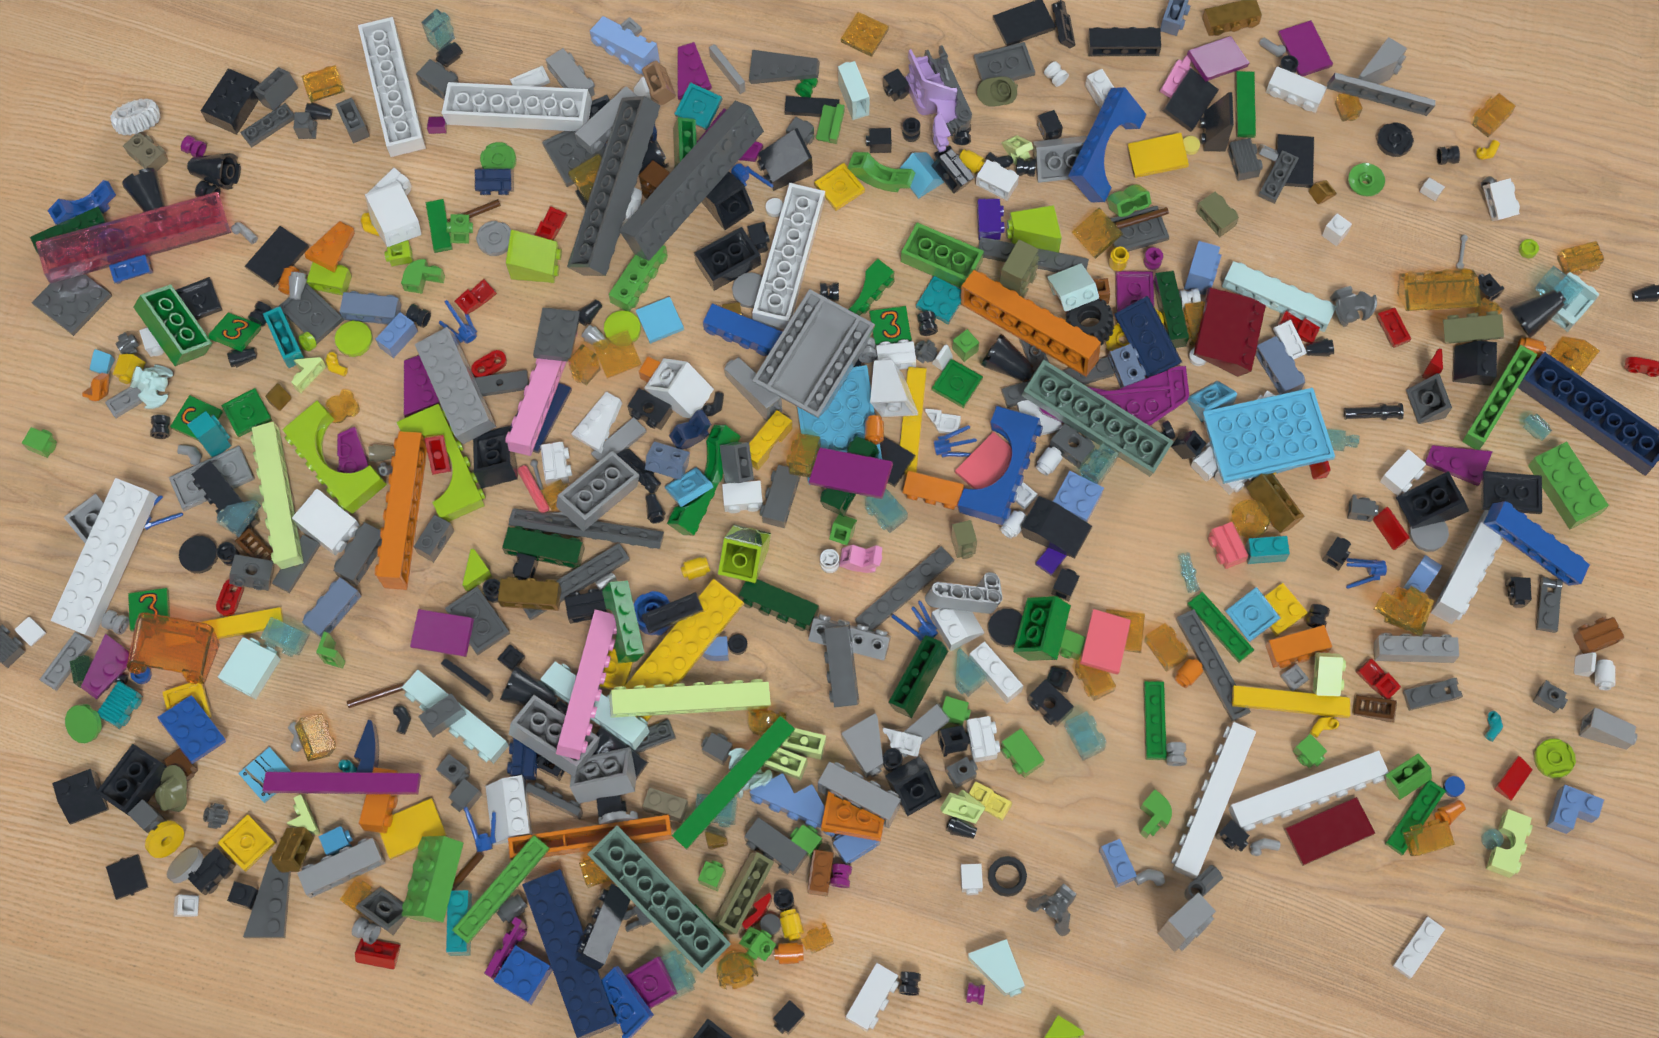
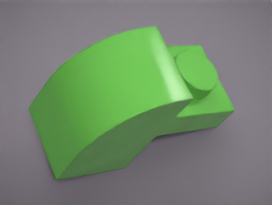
[401,259,445,294]
[1140,789,1172,838]

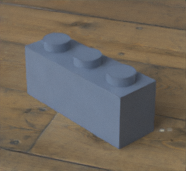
[340,291,402,325]
[1255,336,1305,395]
[302,578,362,639]

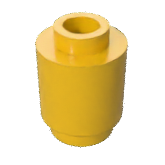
[959,149,985,174]
[1109,247,1129,271]
[680,557,710,580]
[779,909,804,941]

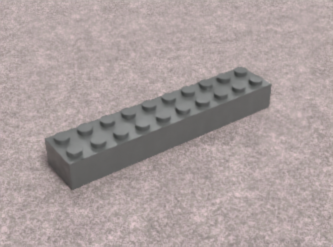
[567,96,660,276]
[619,100,764,261]

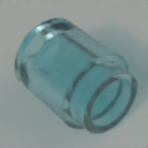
[1523,413,1552,441]

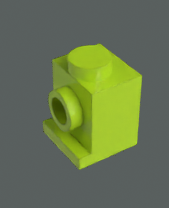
[384,240,414,267]

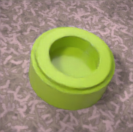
[1519,239,1539,259]
[299,332,316,351]

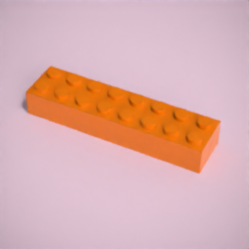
[961,270,1101,377]
[375,431,427,590]

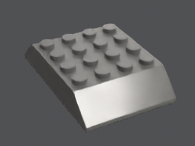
[752,289,875,418]

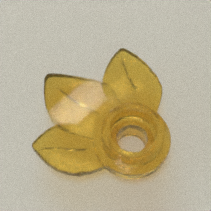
[325,389,360,423]

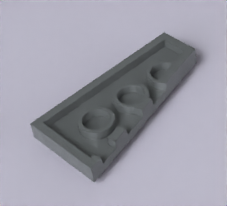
[749,50,820,84]
[243,856,291,938]

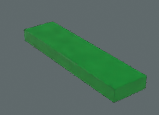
[1236,71,1256,138]
[1187,591,1254,663]
[1144,681,1167,760]
[1385,780,1446,856]

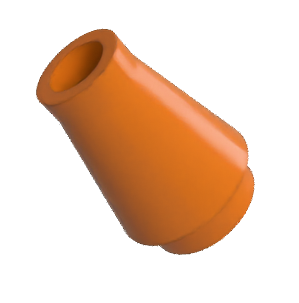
[1435,800,1466,826]

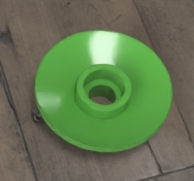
[1348,163,1385,197]

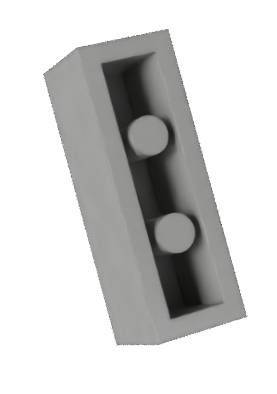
[545,48,595,97]

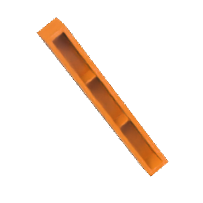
[508,815,673,860]

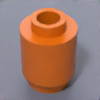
[278,266,300,295]
[1516,337,1547,359]
[865,415,884,445]
[1174,659,1203,688]
[774,942,804,964]

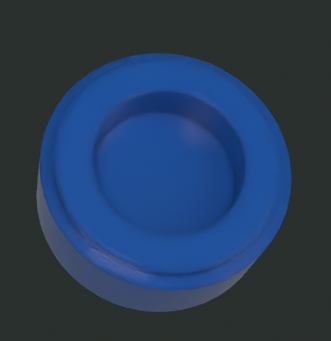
[130,664,152,684]
[1443,776,1465,797]

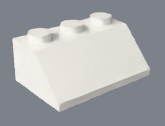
[485,775,532,845]

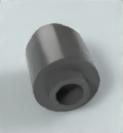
[496,894,528,923]

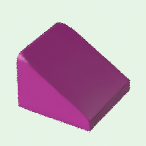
[427,116,447,134]

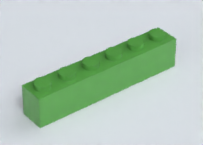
[1462,345,1537,450]

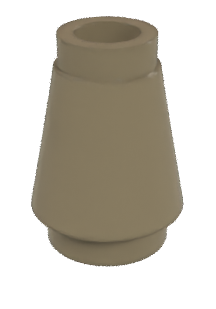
[368,444,396,463]

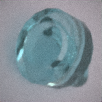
[1482,829,1504,850]

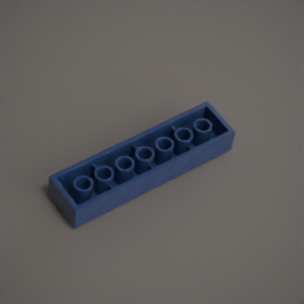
[1518,351,1659,476]
[522,869,618,1038]

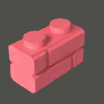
[1208,522,1248,569]

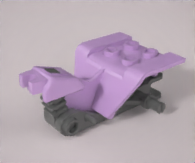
[905,45,972,152]

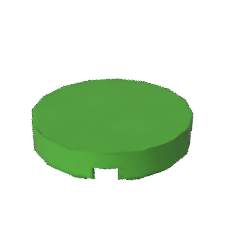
[480,142,517,169]
[65,704,102,743]

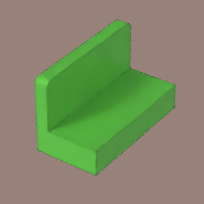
[816,104,845,144]
[316,631,346,669]

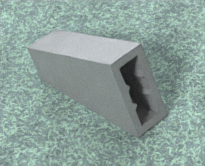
[724,357,783,421]

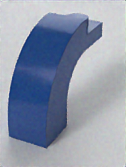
[48,180,116,224]

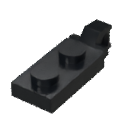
[1052,0,1076,49]
[616,449,661,493]

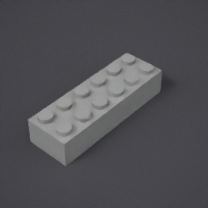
[415,327,496,444]

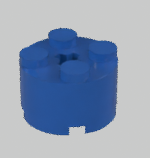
[634,591,671,636]

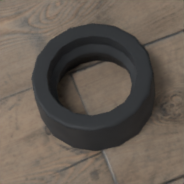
[988,856,1027,897]

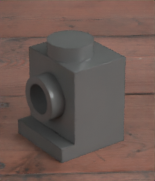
[293,112,318,139]
[1348,494,1379,522]
[1533,680,1568,713]
[946,757,978,788]

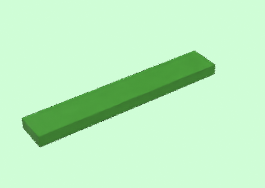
[452,835,550,944]

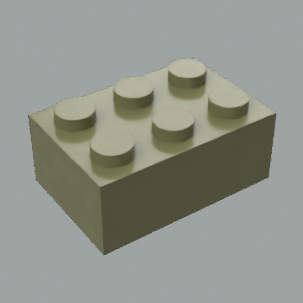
[1000,240,1040,298]
[1443,311,1504,344]

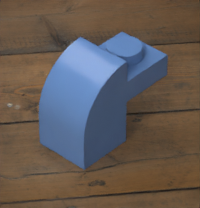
[1401,555,1442,602]
[702,636,729,661]

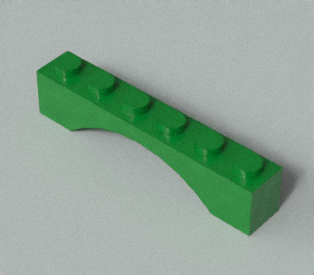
[848,259,895,316]
[667,425,741,536]

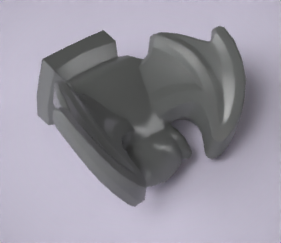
[1330,286,1377,327]
[1026,883,1077,936]

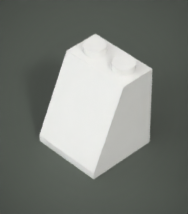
[365,182,421,247]
[644,358,714,419]
[870,358,918,417]
[292,489,360,556]

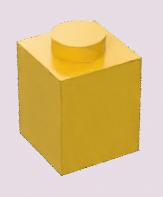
[113,354,146,384]

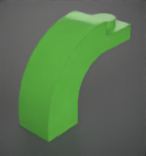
[848,152,916,192]

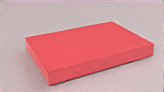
[955,432,1012,489]
[1080,609,1131,675]

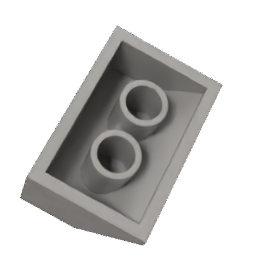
[1033,136,1087,183]
[570,747,636,804]

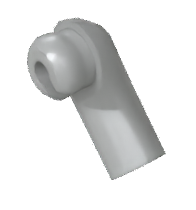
[231,222,258,244]

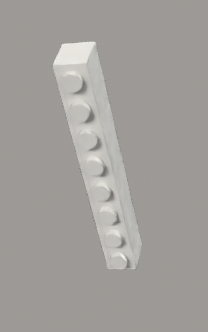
[1171,722,1256,880]
[1228,751,1389,832]

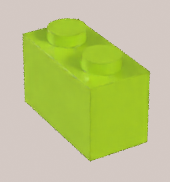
[307,262,352,295]

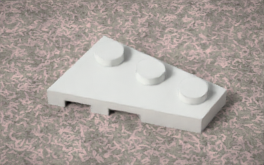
[572,392,622,453]

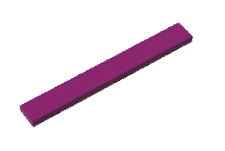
[262,772,421,795]

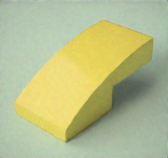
[968,782,1012,821]

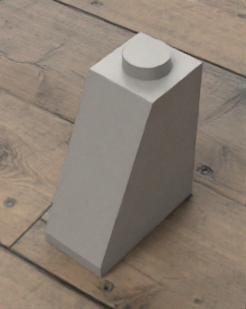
[1579,708,1637,750]
[841,713,883,778]

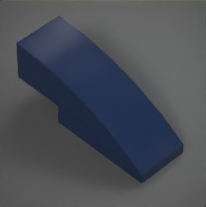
[354,720,379,773]

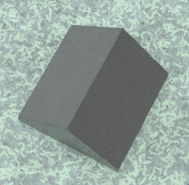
[1406,374,1452,424]
[356,887,407,936]

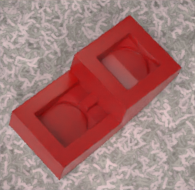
[534,206,568,241]
[454,279,497,315]
[1277,311,1320,343]
[1356,658,1401,699]
[741,893,772,932]

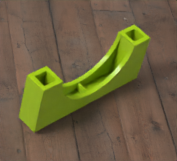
[282,400,387,514]
[397,404,485,522]

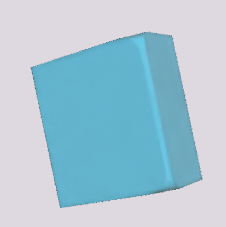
[90,349,115,374]

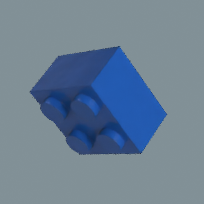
[494,945,553,1005]

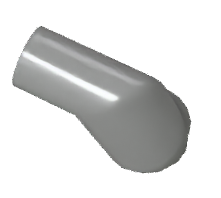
[1259,37,1286,57]
[177,445,202,465]
[378,462,393,476]
[288,722,307,752]
[1250,838,1281,856]
[1135,869,1165,886]

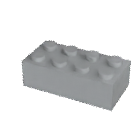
[556,451,639,532]
[509,695,600,777]
[818,762,901,828]
[1158,892,1216,952]

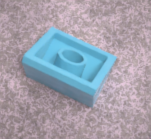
[899,152,944,199]
[1187,381,1237,423]

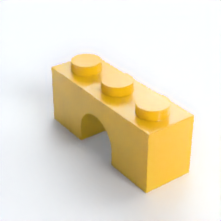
[749,410,793,471]

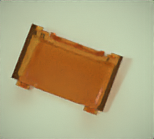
[127,613,220,684]

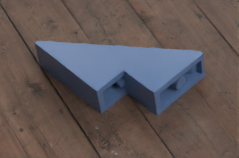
[749,773,838,837]

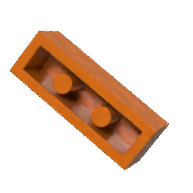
[903,471,965,510]
[1266,625,1332,668]
[359,767,398,834]

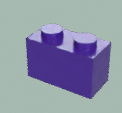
[977,199,1005,240]

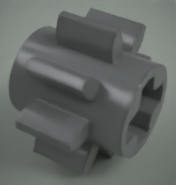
[115,332,140,354]
[914,340,937,363]
[203,803,229,829]

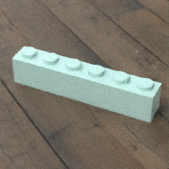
[1222,261,1336,332]
[540,661,649,750]
[402,670,509,764]

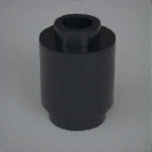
[436,42,463,67]

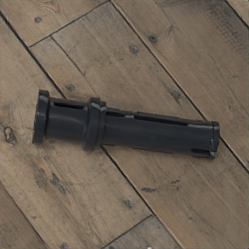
[1344,403,1404,420]

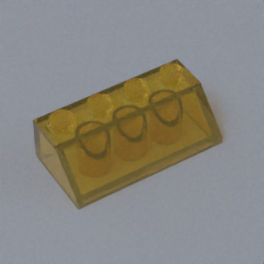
[1397,268,1481,311]

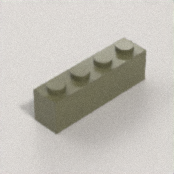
[713,852,774,935]

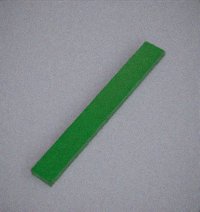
[672,716,795,850]

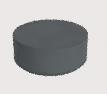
[760,914,781,935]

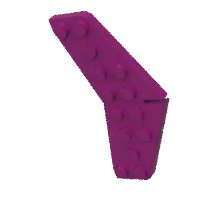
[1039,366,1189,426]

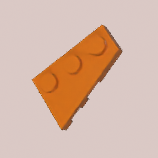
[304,221,355,273]
[821,791,884,841]

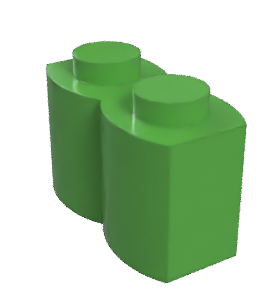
[1107,184,1152,217]

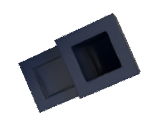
[669,409,711,450]

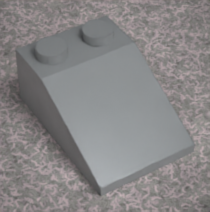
[1358,37,1407,85]
[64,493,104,543]

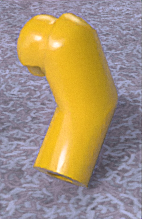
[1476,140,1500,160]
[360,213,380,237]
[325,352,348,377]
[1309,717,1339,738]

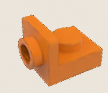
[82,372,109,401]

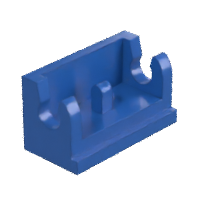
[109,255,153,284]

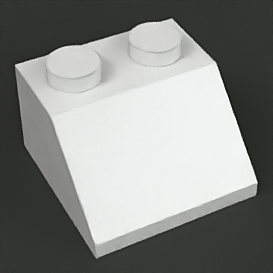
[931,608,984,652]

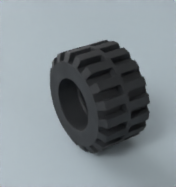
[1066,298,1114,346]

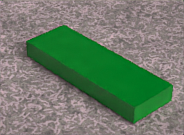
[425,199,453,253]

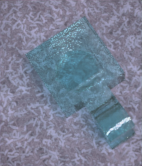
[1327,429,1360,451]

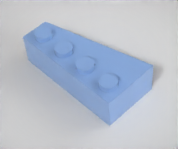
[590,16,660,75]

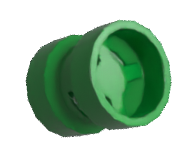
[795,78,818,97]

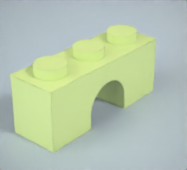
[1486,809,1533,878]

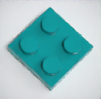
[675,82,723,130]
[916,276,961,325]

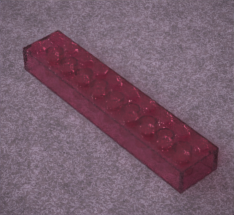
[36,192,231,284]

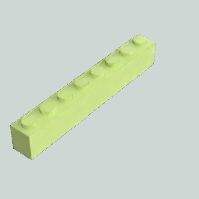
[250,422,304,569]
[609,679,771,718]

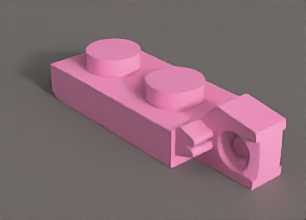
[1160,55,1192,98]

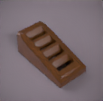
[235,528,273,561]
[1354,695,1397,723]

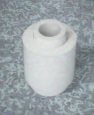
[1036,447,1063,476]
[1000,510,1027,539]
[1595,660,1615,690]

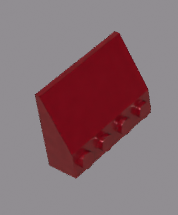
[1193,287,1266,377]

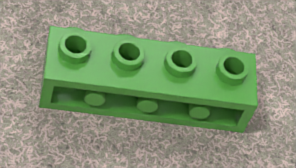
[609,245,668,312]

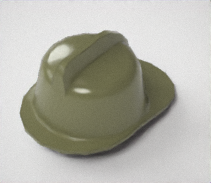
[977,76,1018,107]
[155,765,187,812]

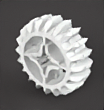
[110,99,161,135]

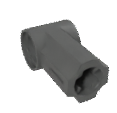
[1184,865,1223,901]

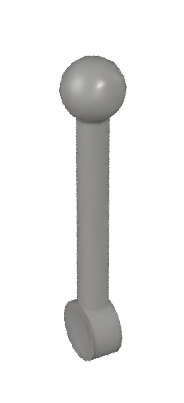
[1456,235,1468,270]
[530,460,546,497]

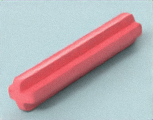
[518,465,549,513]

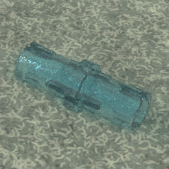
[1178,552,1200,593]

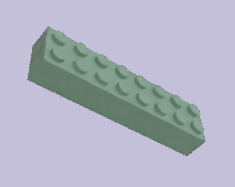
[1021,360,1174,477]
[587,826,731,974]

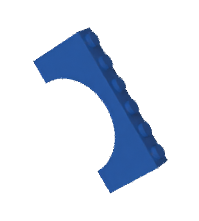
[1068,87,1147,202]
[958,406,1043,525]

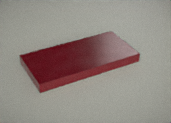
[1284,797,1376,866]

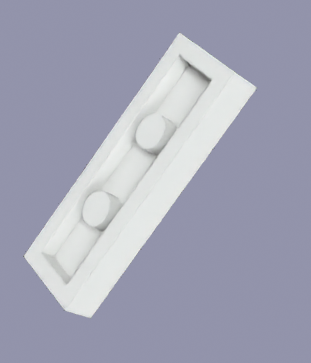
[1392,917,1445,979]

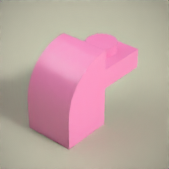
[839,545,882,573]

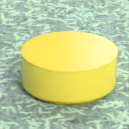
[1183,136,1200,155]

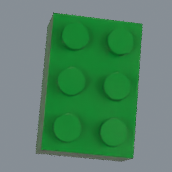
[1013,596,1071,661]

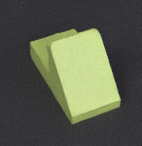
[1001,135,1033,165]
[291,357,326,393]
[940,790,985,824]
[287,794,321,835]

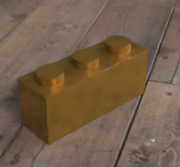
[1202,0,1262,36]
[1246,473,1305,533]
[498,577,561,611]

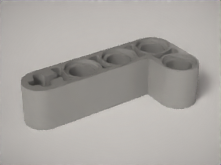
[925,572,1003,614]

